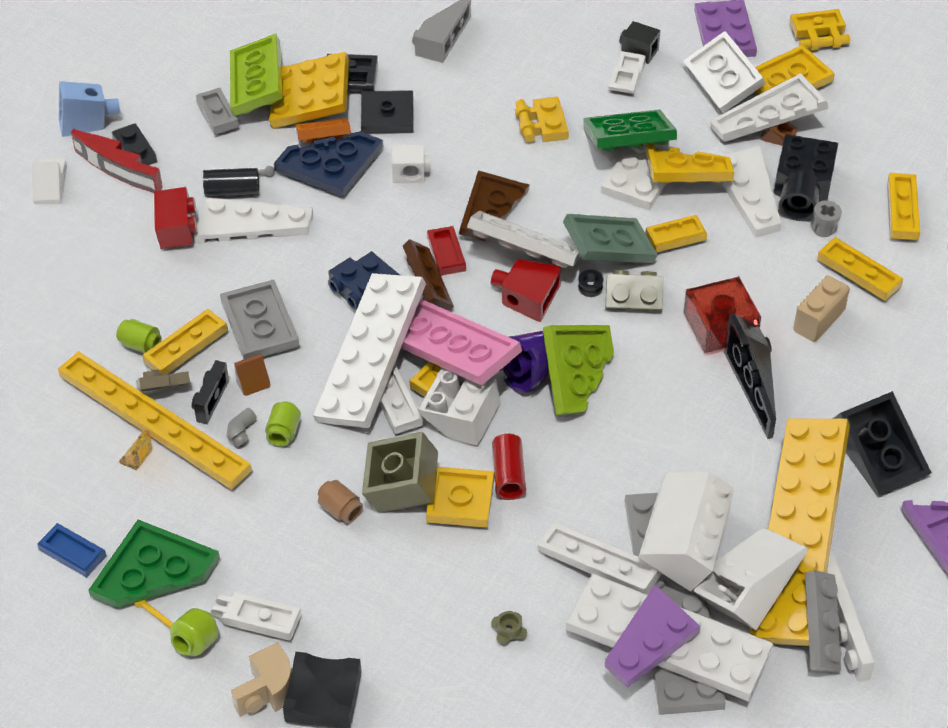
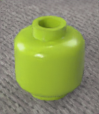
[170,608,218,656]

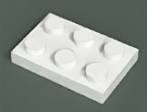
[683,31,766,113]
[601,143,681,210]

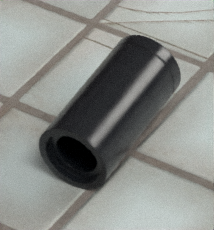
[203,168,259,197]

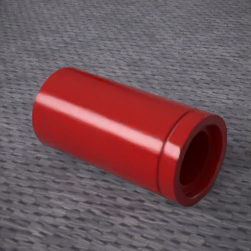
[492,433,526,500]

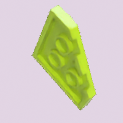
[543,325,614,415]

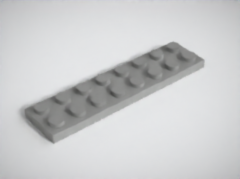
[625,493,726,715]

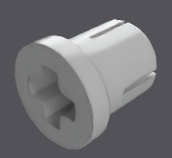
[813,201,842,237]

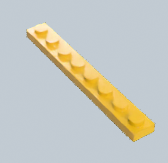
[58,351,252,490]

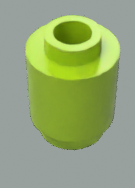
[116,319,162,353]
[265,401,301,447]

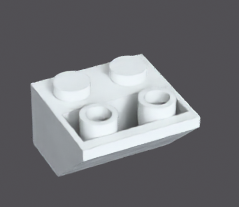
[418,368,500,446]

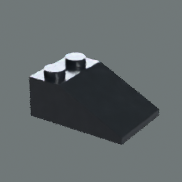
[832,391,932,497]

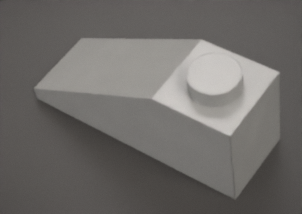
[412,0,471,63]

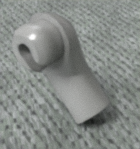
[227,407,257,447]

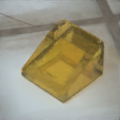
[119,429,153,470]

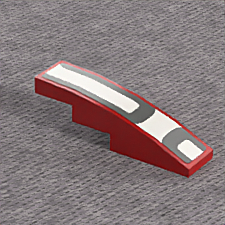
[71,129,163,193]

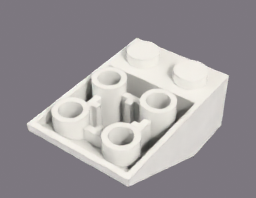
[693,527,809,630]

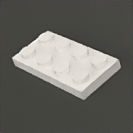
[467,211,580,268]

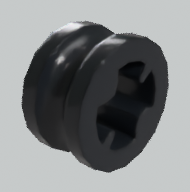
[578,269,604,297]

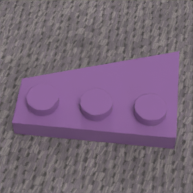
[605,584,700,688]

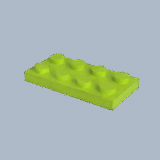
[230,34,283,116]

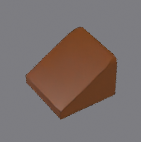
[760,121,798,146]
[234,354,270,396]

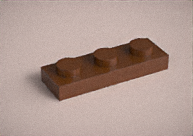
[403,239,454,311]

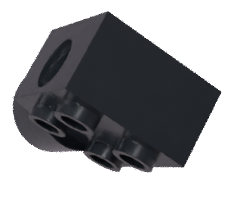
[774,134,838,221]

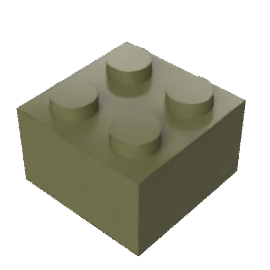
[362,432,438,513]

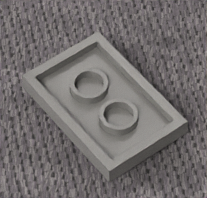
[220,279,300,360]

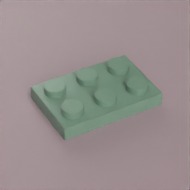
[563,214,658,263]

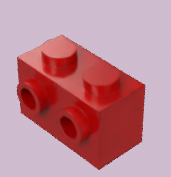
[154,187,197,249]

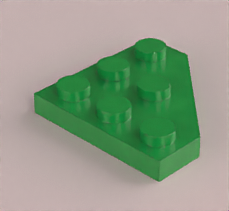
[88,519,220,608]

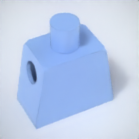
[58,81,120,137]

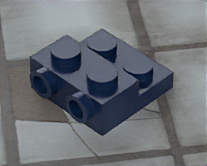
[328,251,400,310]

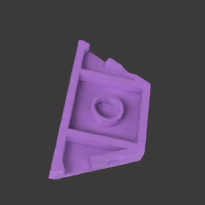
[901,500,948,574]

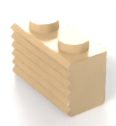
[793,275,850,342]

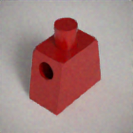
[490,259,561,322]

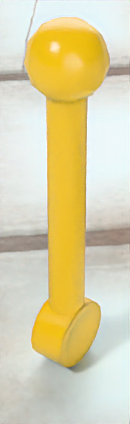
[134,600,173,629]

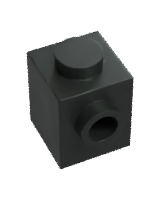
[619,21,660,64]

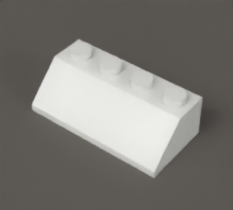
[638,472,734,592]

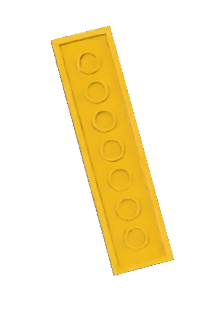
[750,418,850,646]

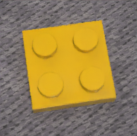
[426,466,494,528]

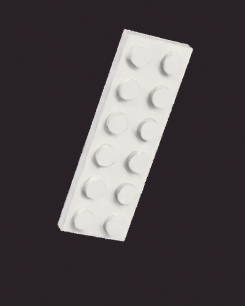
[313,273,426,428]
[566,574,773,702]

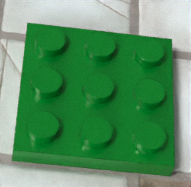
[583,109,677,151]

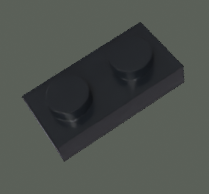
[111,123,158,165]
[191,360,229,425]

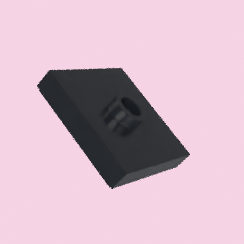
[361,90,413,133]

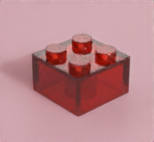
[683,276,761,353]

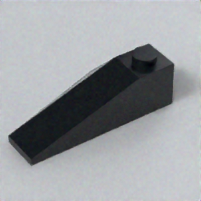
[724,314,776,439]

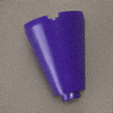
[499,331,549,393]

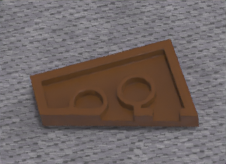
[459,170,530,242]

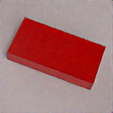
[427,226,466,276]

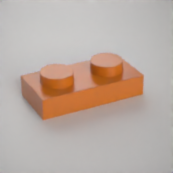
[295,118,351,143]

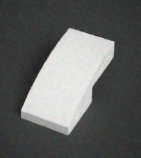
[609,51,646,94]

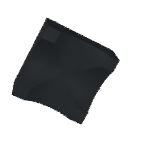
[283,651,362,728]

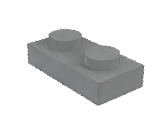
[196,88,239,135]

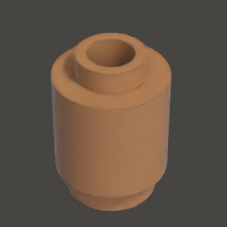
[318,480,363,524]

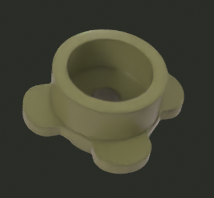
[491,611,527,644]

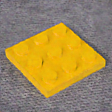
[269,51,349,129]

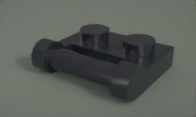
[327,54,378,92]

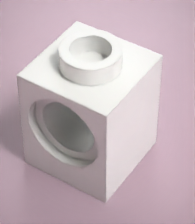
[392,145,430,183]

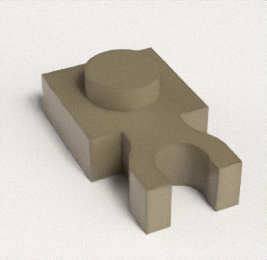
[136,370,190,392]

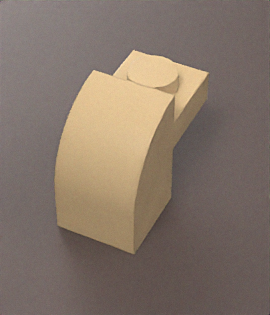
[231,642,292,717]

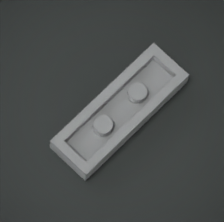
[805,570,842,673]

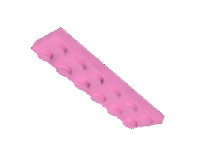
[401,299,522,386]

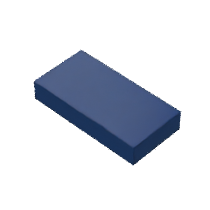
[37,523,107,578]

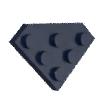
[274,131,383,197]

